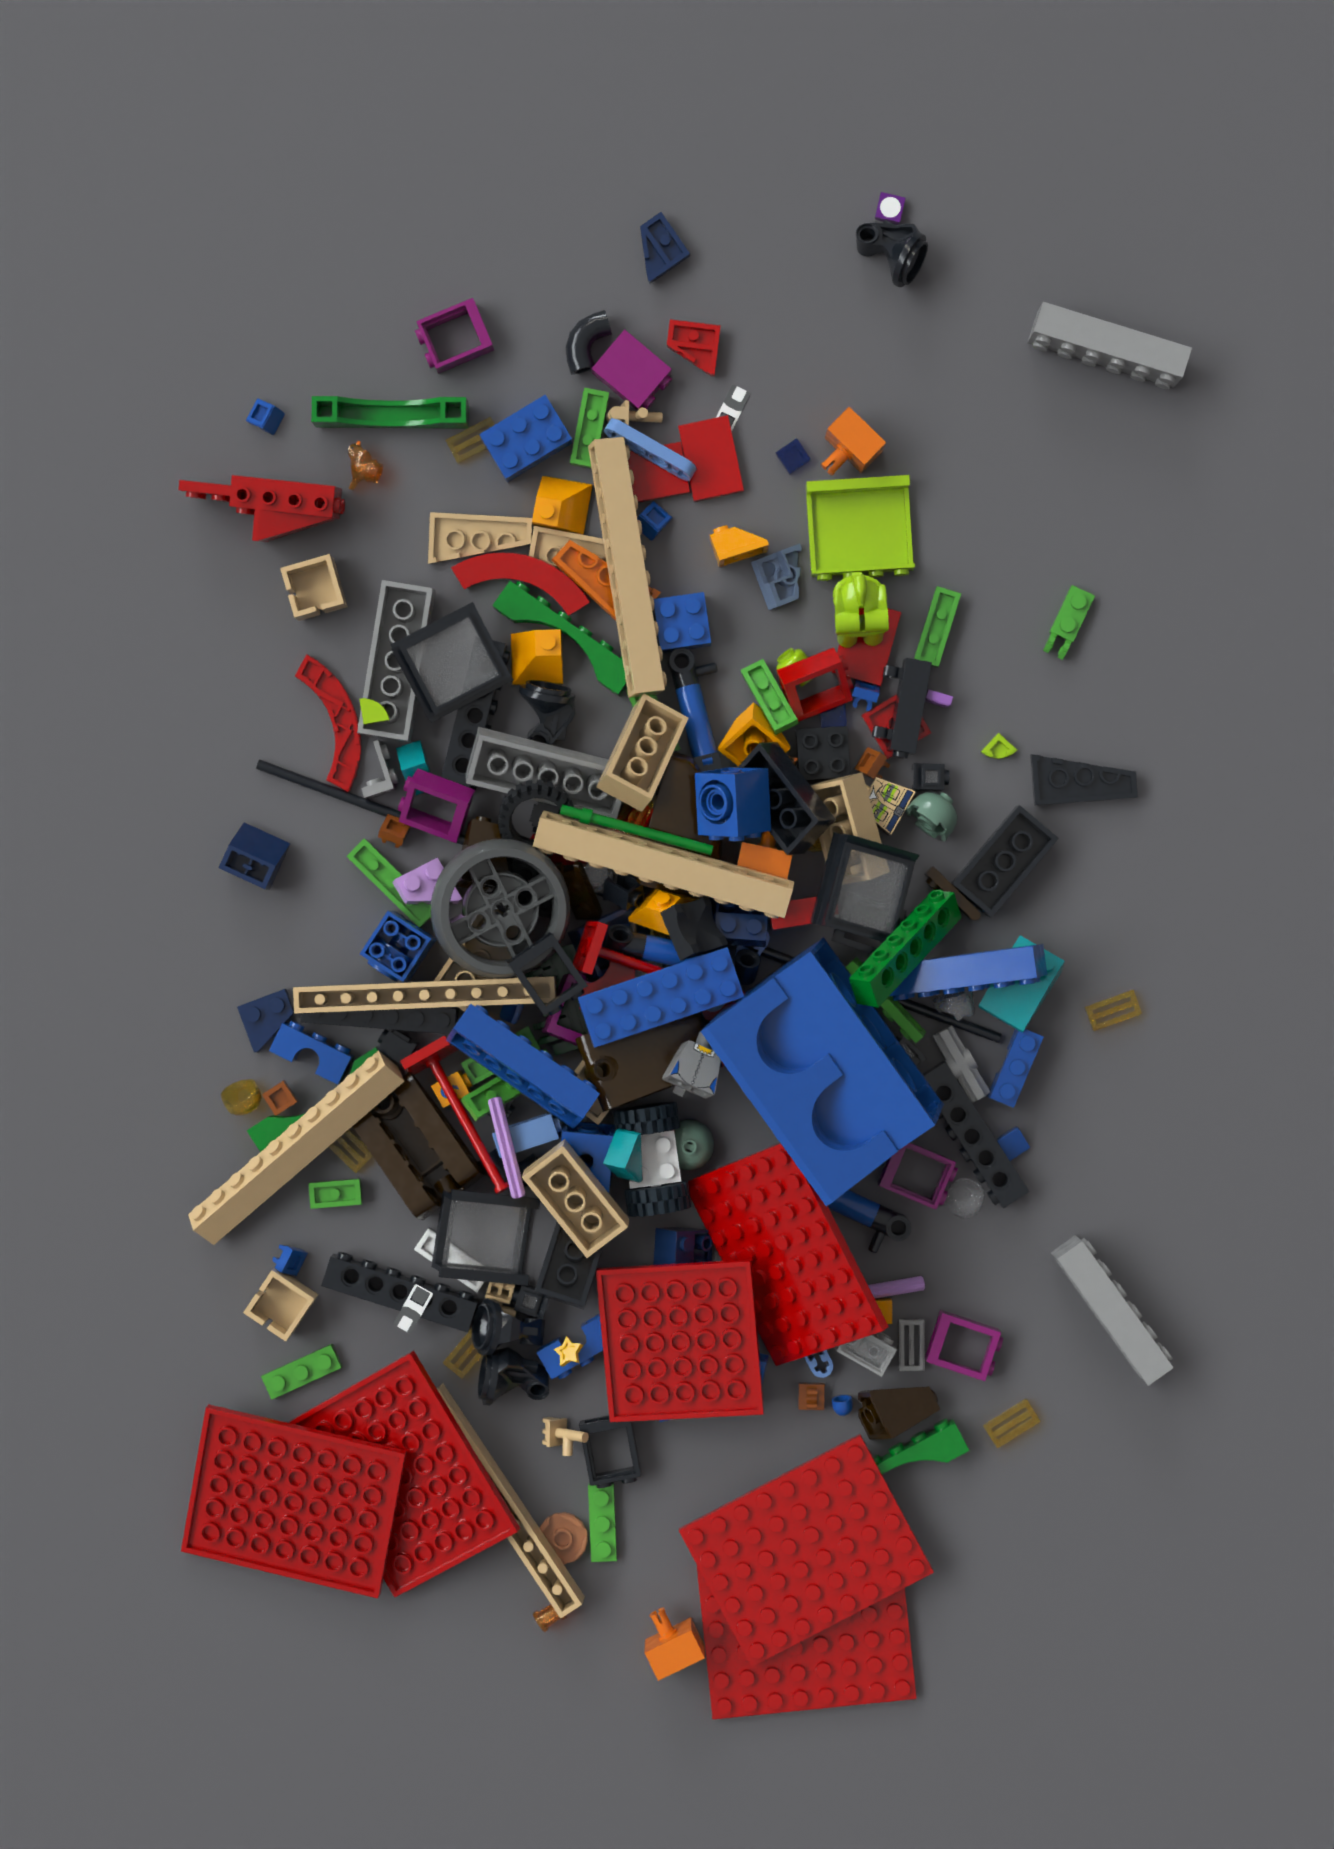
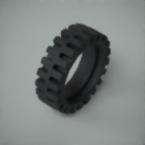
[499,780,575,857]

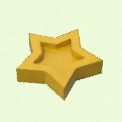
[554,1336,583,1367]

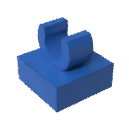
[852,680,880,711]
[272,1245,308,1276]

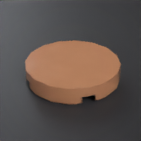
[540,1512,588,1564]

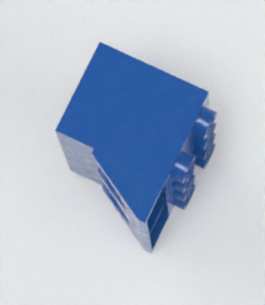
[700,937,944,1206]

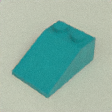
[978,935,1065,1033]

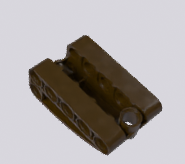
[575,1011,723,1112]
[353,1072,486,1220]

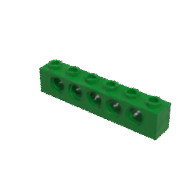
[849,890,962,1008]

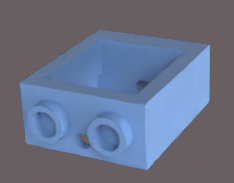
[492,1112,563,1158]

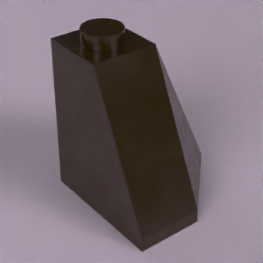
[456,816,509,891]
[858,1386,941,1440]

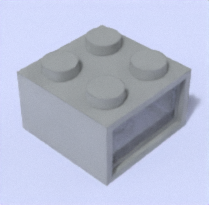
[834,1332,897,1377]

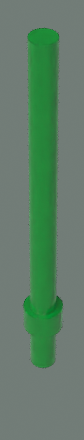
[560,804,713,856]

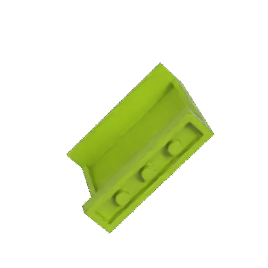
[805,475,915,581]

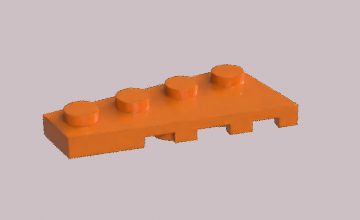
[551,540,661,621]

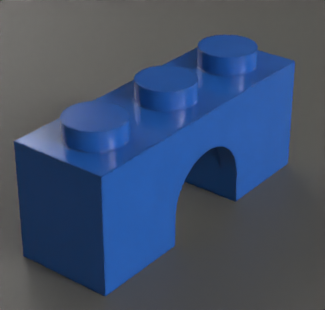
[269,1020,354,1085]
[987,1029,1044,1108]
[536,1314,603,1380]

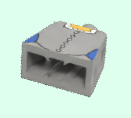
[662,1032,721,1099]

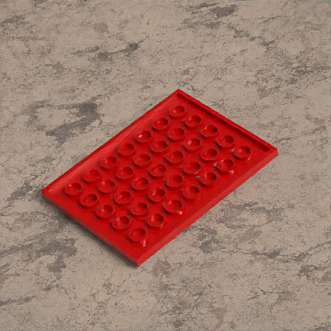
[688,1143,889,1366]
[289,1350,521,1597]
[181,1404,407,1599]
[679,1434,934,1667]
[697,1566,916,1719]

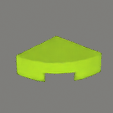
[359,698,390,725]
[981,733,1017,759]

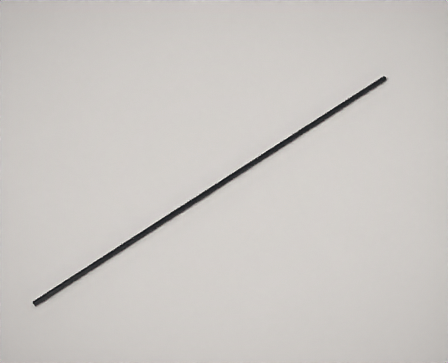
[256,760,1002,1043]

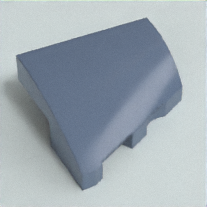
[751,544,802,610]

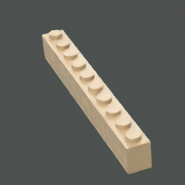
[588,437,667,698]
[532,810,794,919]
[293,976,557,1013]
[188,1051,405,1245]
[436,1384,585,1618]

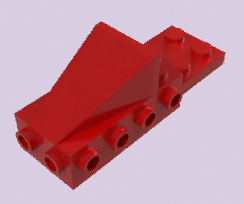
[178,475,345,542]

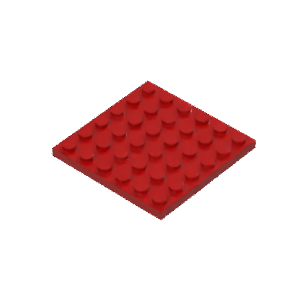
[596,1259,764,1422]

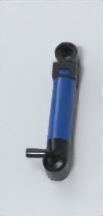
[668,648,723,772]
[604,922,761,985]
[828,1190,912,1253]

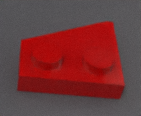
[667,319,721,377]

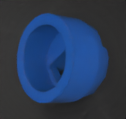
[832,1395,853,1416]

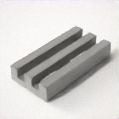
[898,1319,925,1371]

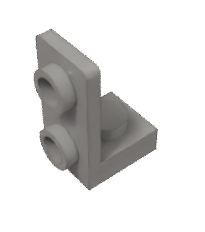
[361,740,398,799]

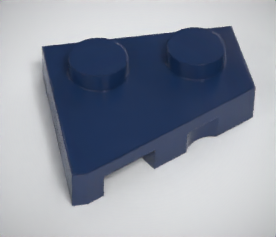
[640,212,690,284]
[237,989,294,1053]

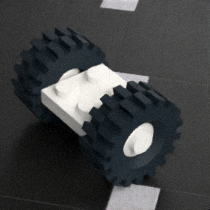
[613,1102,692,1217]

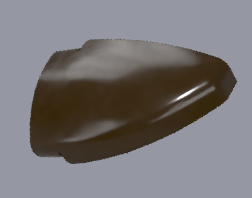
[636,752,723,895]

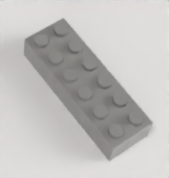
[1027,302,1192,389]
[357,580,436,743]
[465,727,622,819]
[1051,1235,1173,1386]

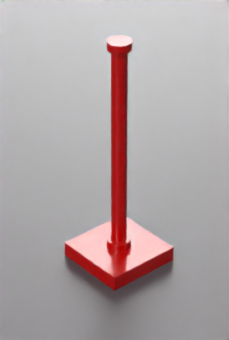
[573,921,732,1005]
[400,1035,509,1194]

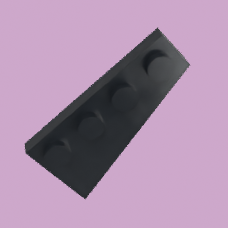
[1030,754,1138,806]

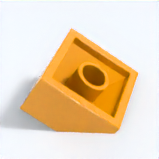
[532,476,593,535]
[710,525,769,567]
[511,629,563,685]
[718,702,790,766]
[628,888,698,935]

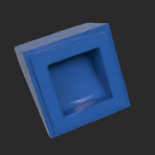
[246,398,285,435]
[637,501,672,541]
[500,1004,524,1024]
[996,1126,1030,1161]

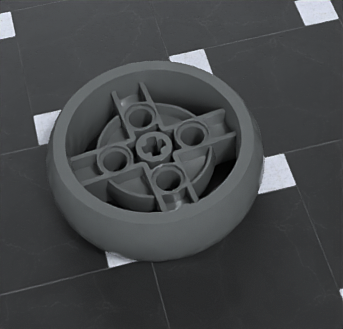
[431,839,570,979]

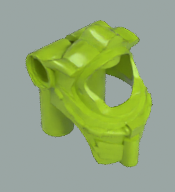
[833,572,889,648]

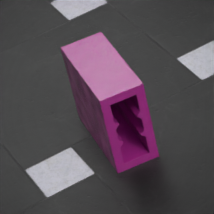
[591,329,672,411]

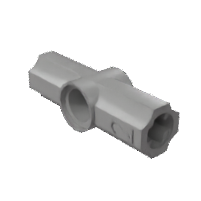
[933,1025,990,1103]

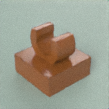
[854,747,890,779]
[378,814,411,848]
[262,1080,299,1116]
[798,1382,825,1410]

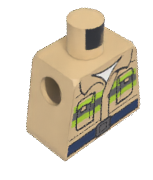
[866,777,915,835]

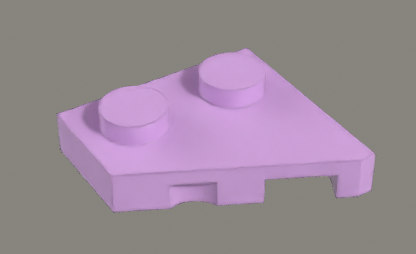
[392,858,462,904]

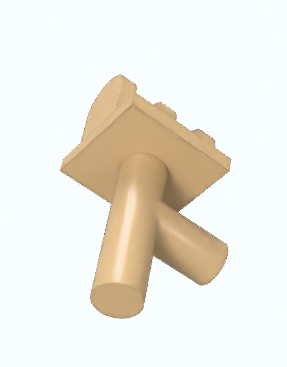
[605,400,663,425]
[485,1282,517,1317]
[542,1417,589,1456]

